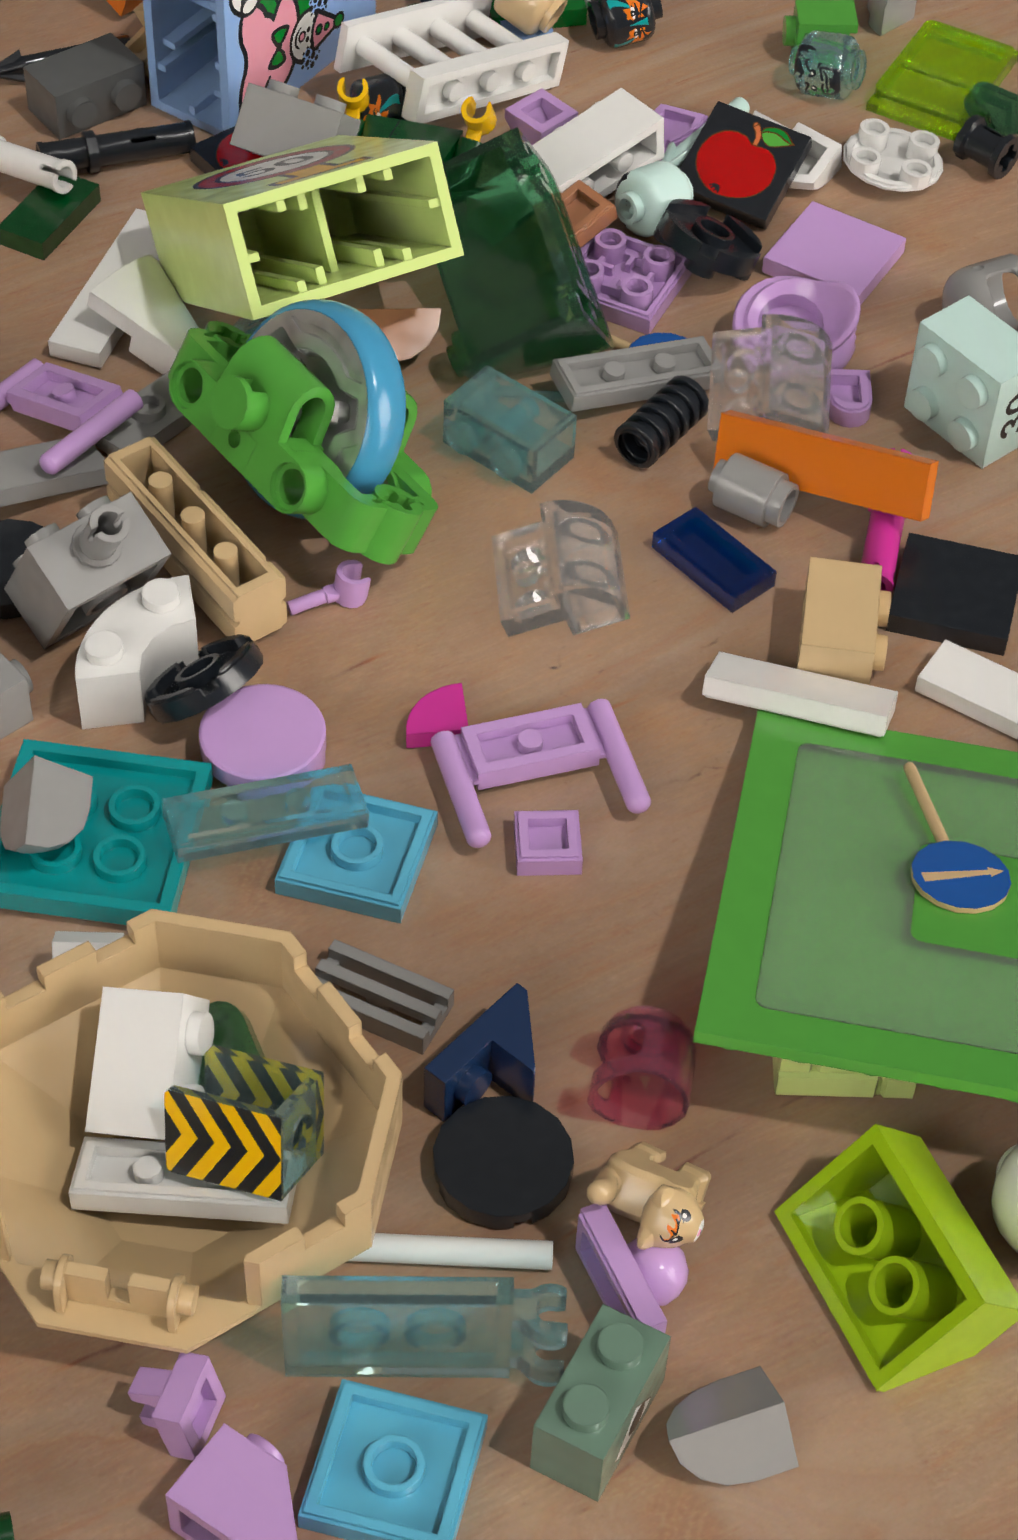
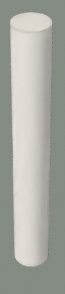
[349,1233,553,1270]

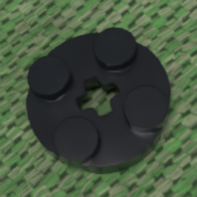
[653,199,762,281]

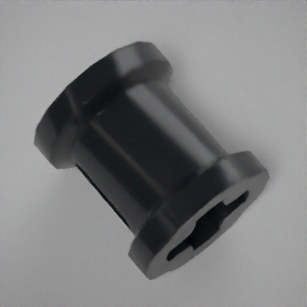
[953,114,1018,179]

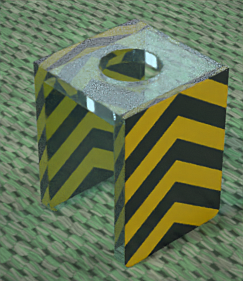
[164,1045,324,1201]

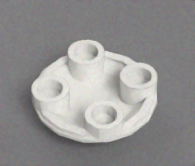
[843,118,943,192]

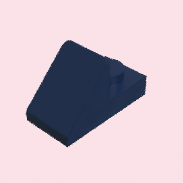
[424,983,535,1122]

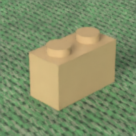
[796,557,891,685]

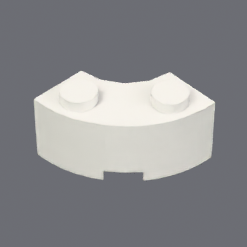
[75,575,199,729]

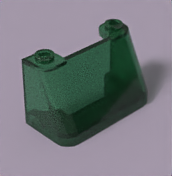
[437,127,614,383]

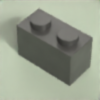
[23,33,147,140]

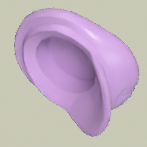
[732,276,861,380]

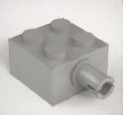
[4,492,172,649]

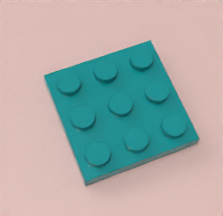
[0,739,213,925]

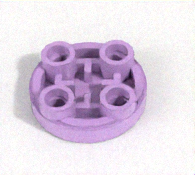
[199,684,326,803]

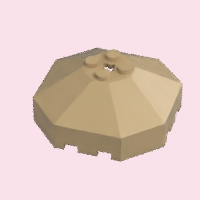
[0,909,402,1354]

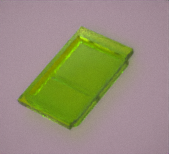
[866,20,1018,141]

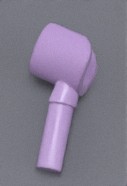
[286,560,371,616]

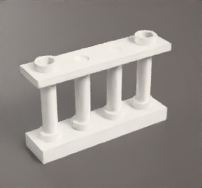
[334,0,569,124]

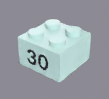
[904,295,1018,469]

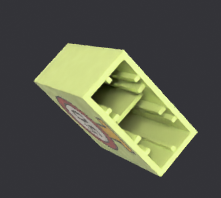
[141,135,464,320]

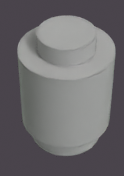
[708,453,799,528]

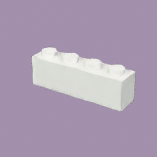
[464,88,664,248]

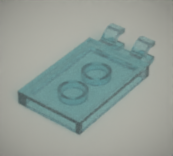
[281,1275,568,1387]

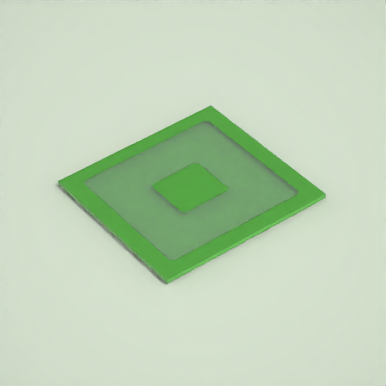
[693,709,1018,1103]

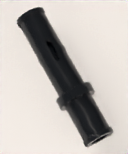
[36,120,196,174]

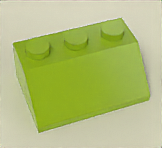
[774,1124,1018,1392]

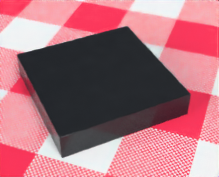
[885,533,1018,656]

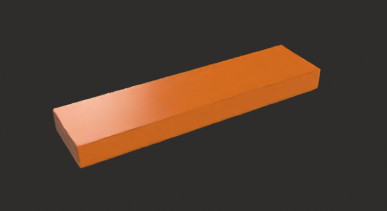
[713,410,939,522]

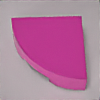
[406,683,468,748]

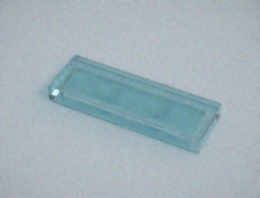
[162,764,369,863]

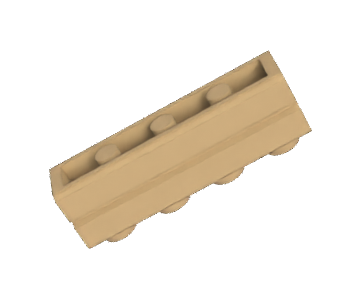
[104,436,287,642]

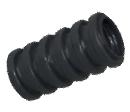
[614,375,709,468]

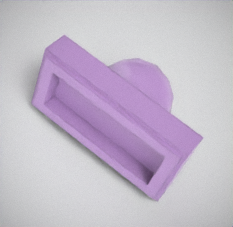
[575,1204,689,1333]

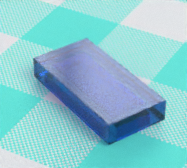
[652,507,777,613]

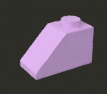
[165,1423,298,1540]

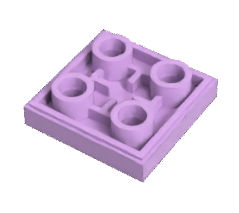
[551,228,692,335]

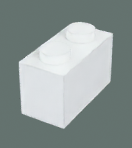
[85,987,214,1140]

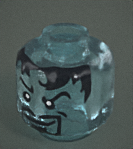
[789,30,867,100]

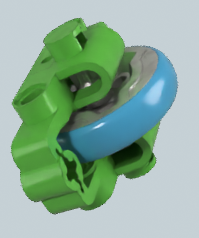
[168,299,438,565]

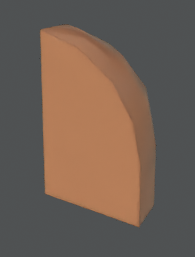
[357,308,441,362]

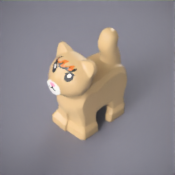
[587,1141,711,1250]

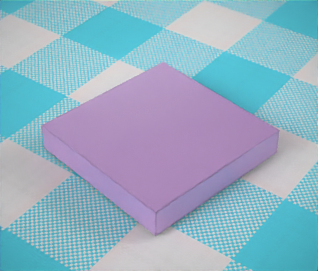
[762,201,906,305]

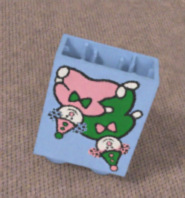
[143,0,376,135]

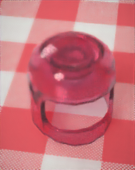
[587,1005,697,1130]

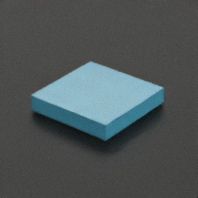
[275,783,438,924]
[298,1379,488,1540]

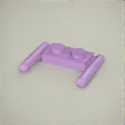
[0,358,143,475]
[430,699,651,848]

